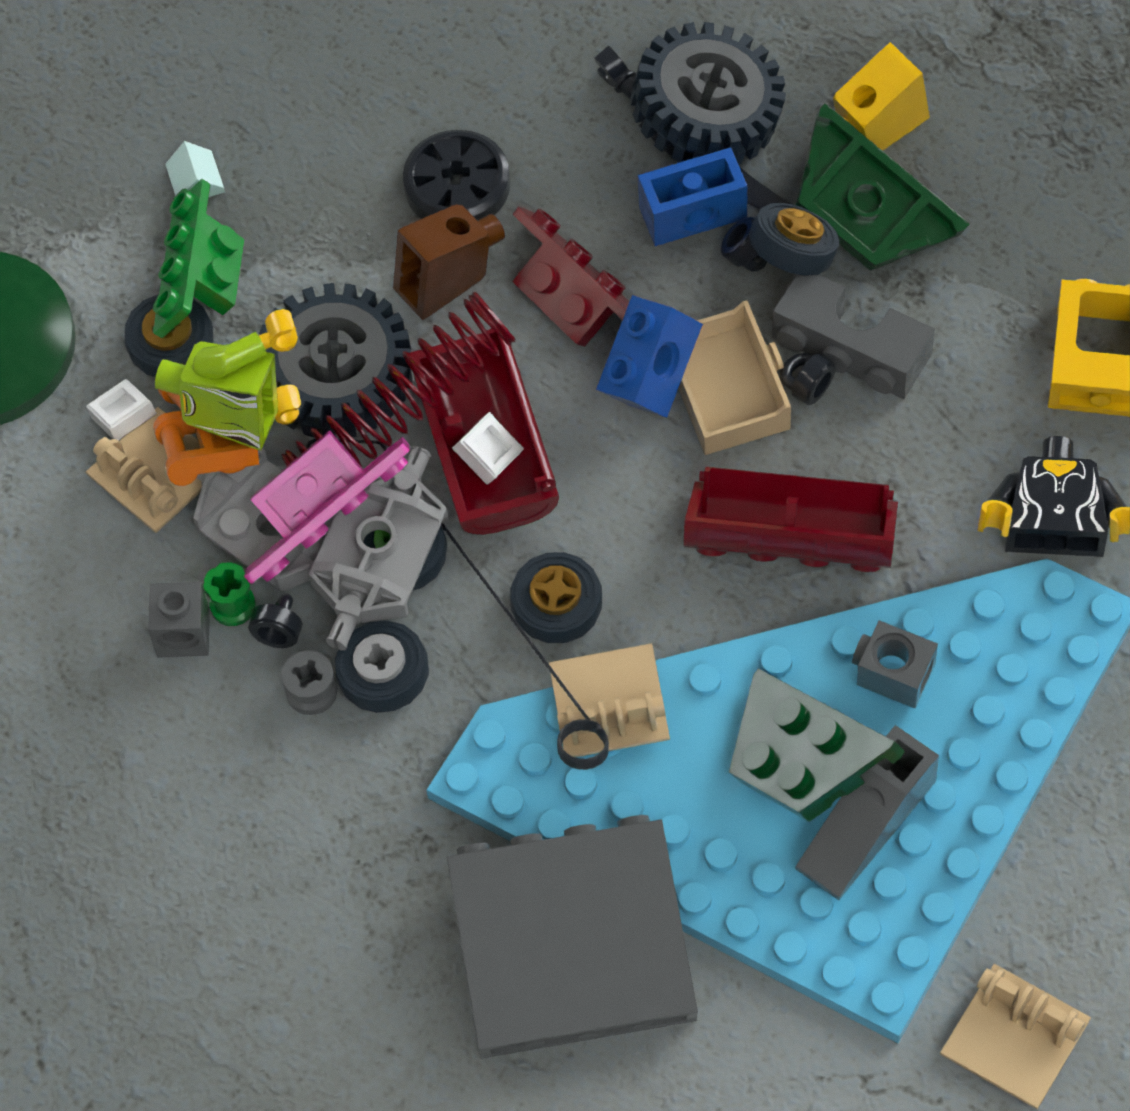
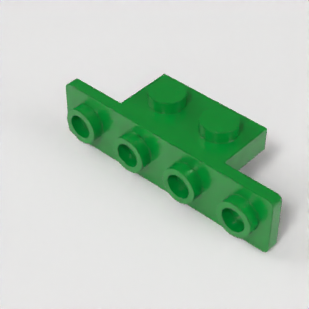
[153,179,244,338]

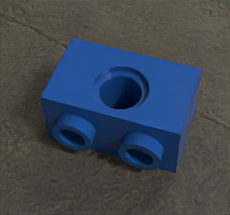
[638,147,748,246]
[596,295,703,418]

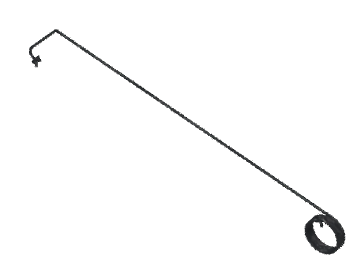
[306,438,609,770]

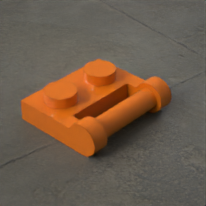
[153,411,260,486]

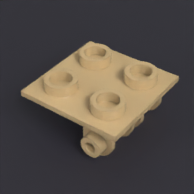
[86,407,202,533]
[549,643,670,757]
[940,964,1091,1110]

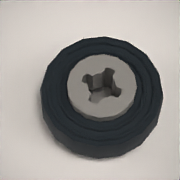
[335,620,429,713]

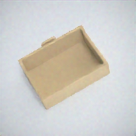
[678,300,791,455]

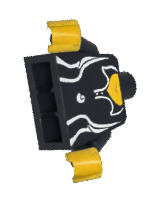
[977,436,1130,557]

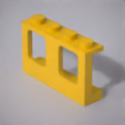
[1048,279,1130,417]

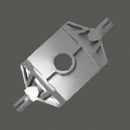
[308,446,449,651]
[192,449,335,592]

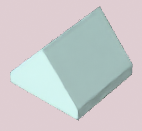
[165,141,225,197]

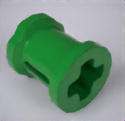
[204,562,256,626]

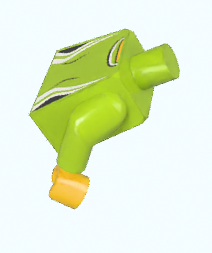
[155,309,301,451]

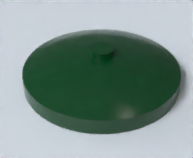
[0,252,76,425]

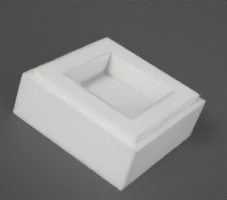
[86,379,157,440]
[452,412,524,485]

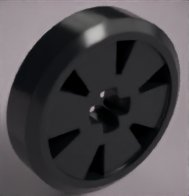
[403,130,510,221]

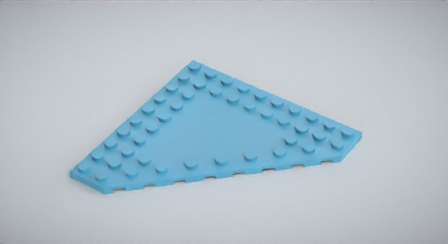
[426,559,1130,1043]

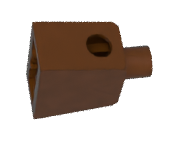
[393,204,505,320]

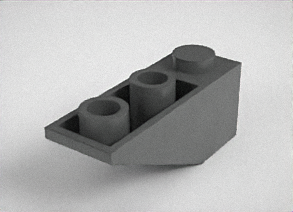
[795,725,939,900]

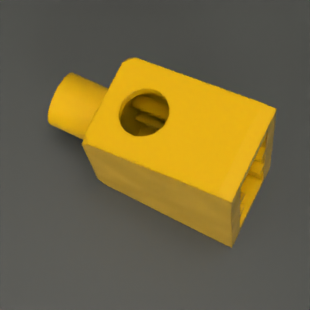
[833,42,930,151]

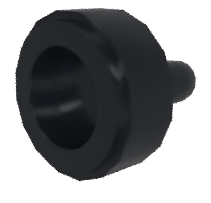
[721,216,767,272]
[780,353,835,405]
[248,593,303,649]

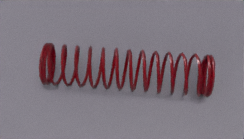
[281,292,516,467]

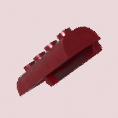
[410,328,559,535]
[684,467,898,572]

